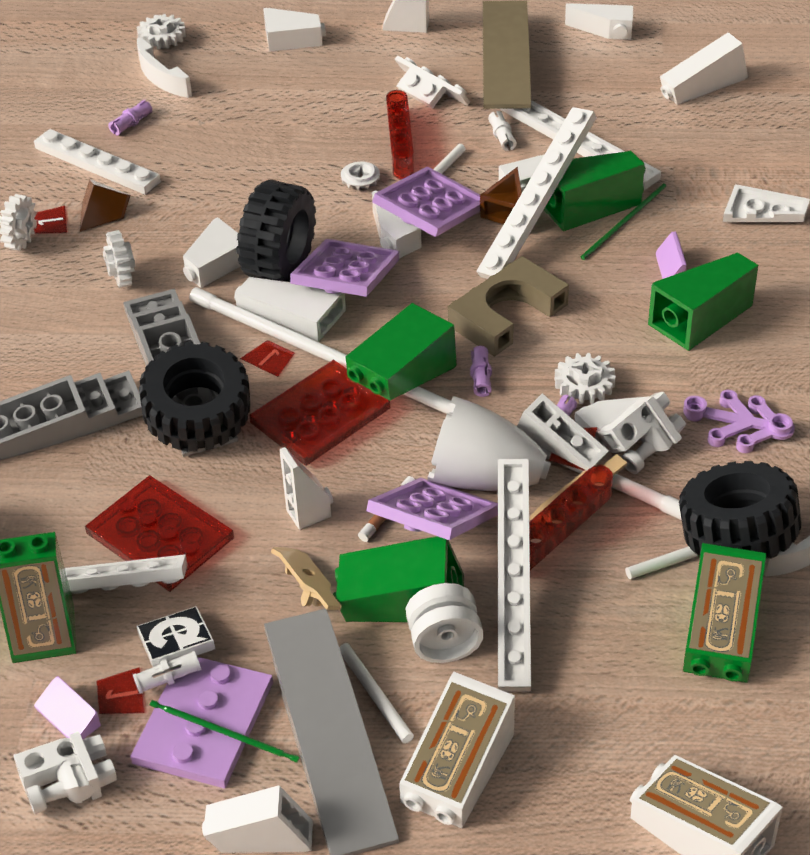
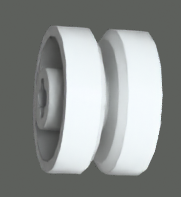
[406,583,483,663]

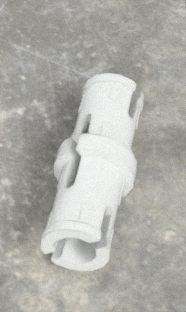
[488,111,517,151]
[133,651,201,694]

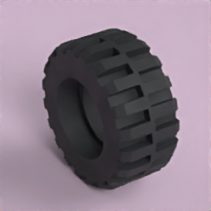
[237,180,316,282]
[139,342,251,452]
[679,461,802,559]

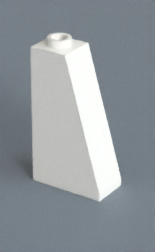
[660,32,748,105]
[234,277,346,342]

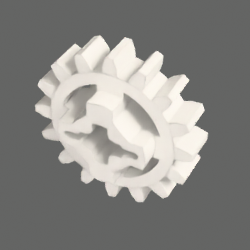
[137,14,186,50]
[0,194,37,251]
[103,230,136,288]
[554,353,616,404]

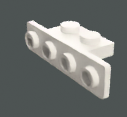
[394,56,470,109]

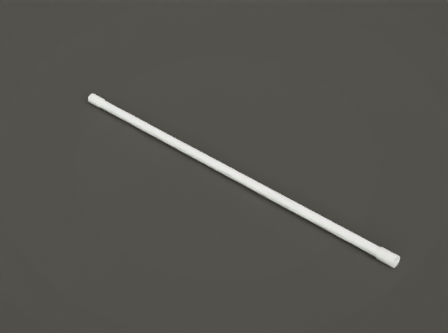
[189,287,681,520]

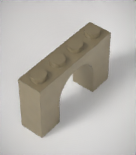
[448,256,569,357]

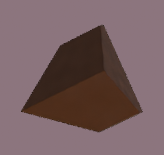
[480,166,522,224]
[79,179,131,232]

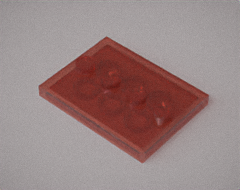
[249,359,391,466]
[85,475,234,592]

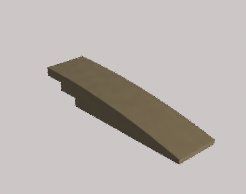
[483,1,531,109]

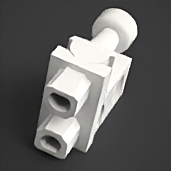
[597,392,686,474]
[13,731,117,814]

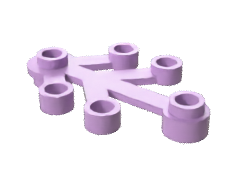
[683,390,795,453]

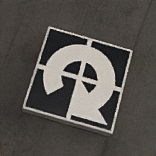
[136,606,215,667]

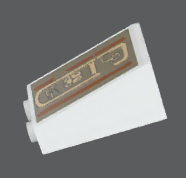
[399,672,515,828]
[630,755,783,855]

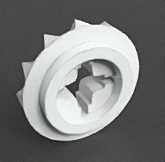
[341,162,380,190]

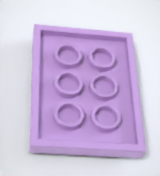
[372,166,480,237]
[290,239,399,297]
[366,478,498,540]
[130,657,273,788]

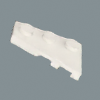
[723,184,810,222]

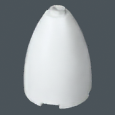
[428,396,551,491]

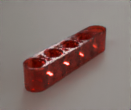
[386,90,414,179]
[529,465,613,570]

